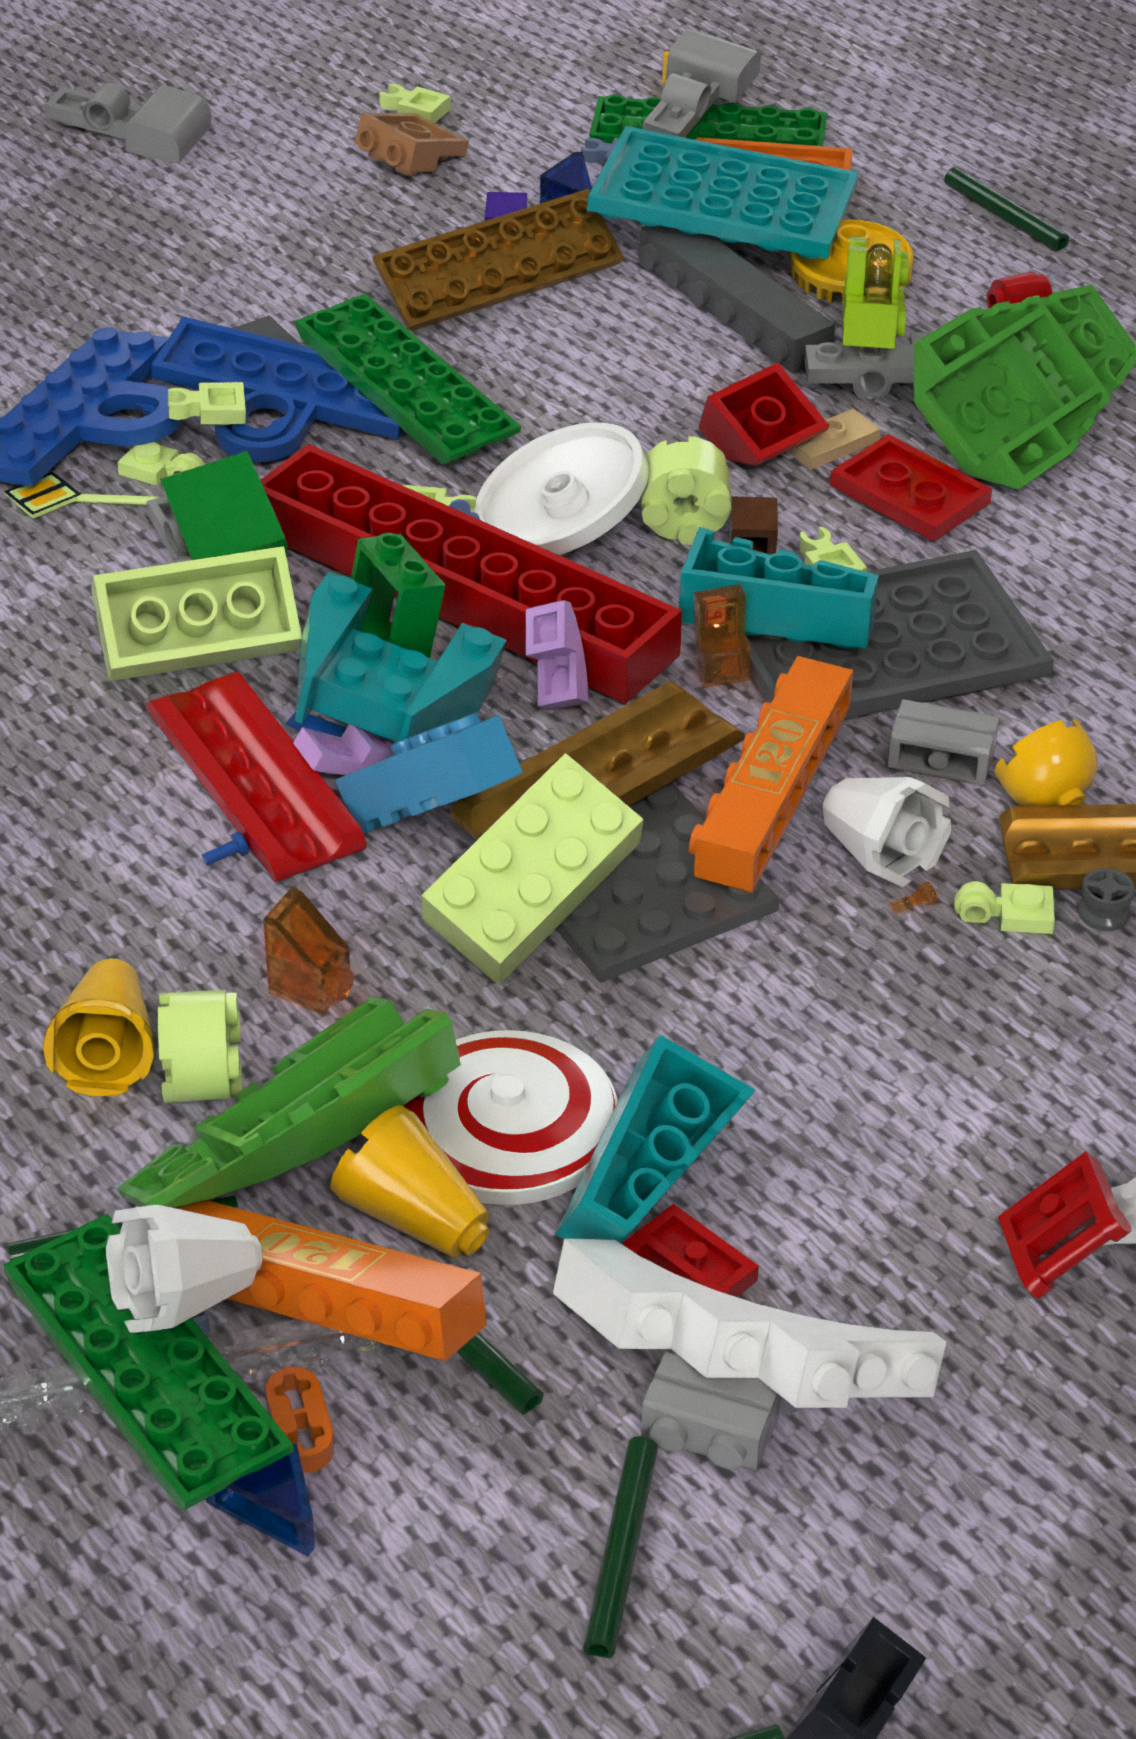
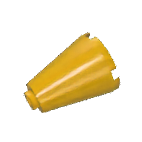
[43,958,155,1096]
[330,1105,490,1258]

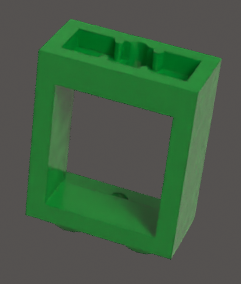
[351,533,445,658]

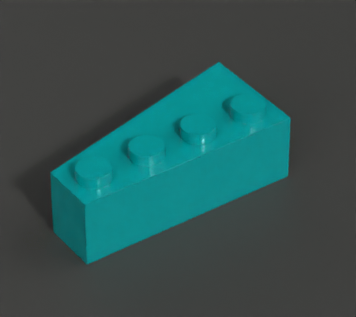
[679,527,879,649]
[555,1034,756,1244]

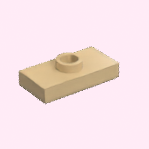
[787,409,881,470]

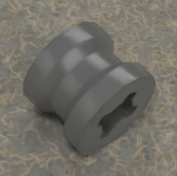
[1078,868,1135,931]

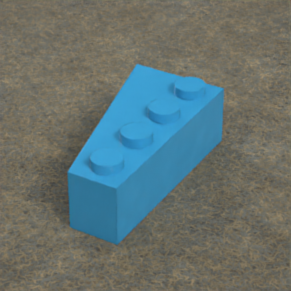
[335,712,523,834]

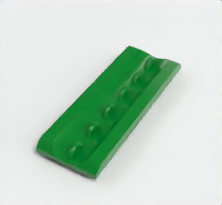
[589,94,828,146]
[296,293,521,464]
[3,1213,294,1510]

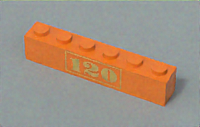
[689,656,853,893]
[178,1200,487,1361]

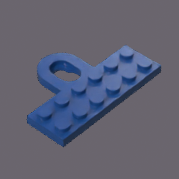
[151,316,403,462]
[0,327,184,487]

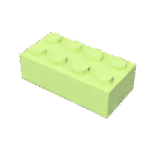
[91,546,302,681]
[422,753,644,984]

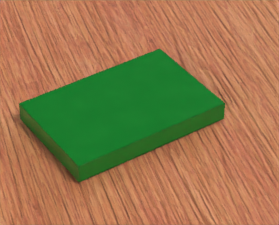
[160,451,288,560]

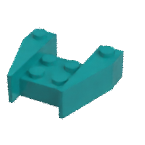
[295,572,507,742]

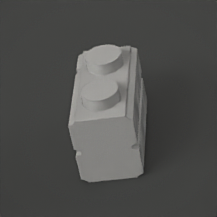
[888,699,999,785]
[641,1352,781,1471]

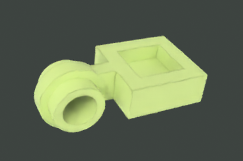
[117,442,205,486]
[954,881,1055,934]

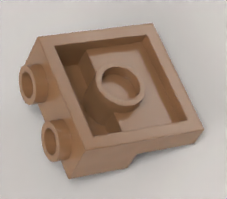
[354,113,469,176]

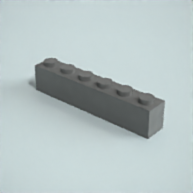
[638,225,835,374]

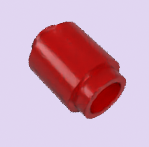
[987,272,1052,308]

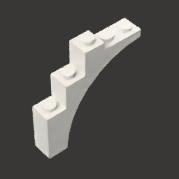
[553,1239,947,1408]

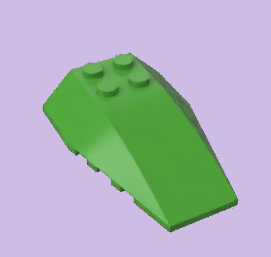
[914,285,1136,490]
[116,996,461,1208]

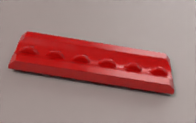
[146,671,367,882]

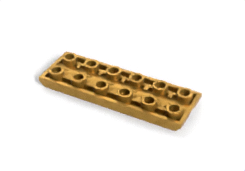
[372,189,624,331]
[450,681,745,840]
[999,804,1136,889]

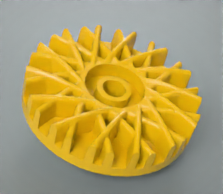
[790,219,914,304]

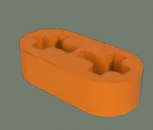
[266,1366,334,1473]

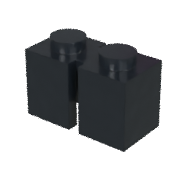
[785,1617,926,1739]

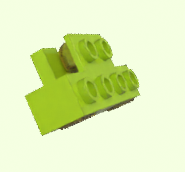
[842,236,909,350]

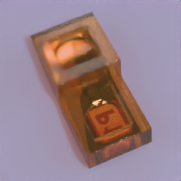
[694,584,750,688]

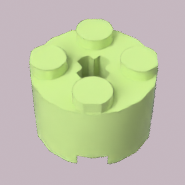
[641,436,732,545]
[158,990,243,1103]

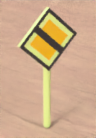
[4,472,160,519]

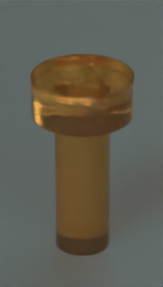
[889,881,937,914]

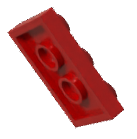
[830,434,992,542]

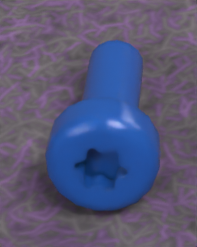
[201,832,249,865]

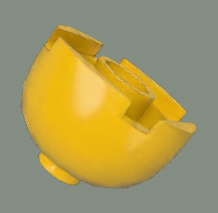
[994,719,1098,806]

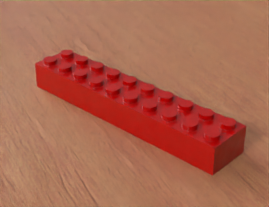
[260,444,682,704]

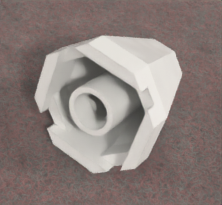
[822,777,951,887]
[106,1205,262,1333]

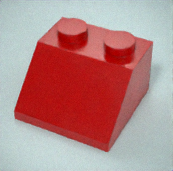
[698,362,829,466]

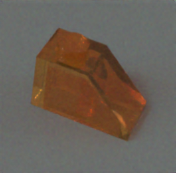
[263,887,354,1015]

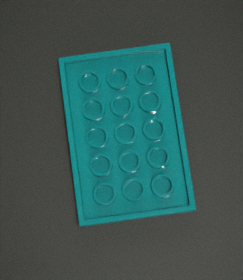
[587,126,859,259]

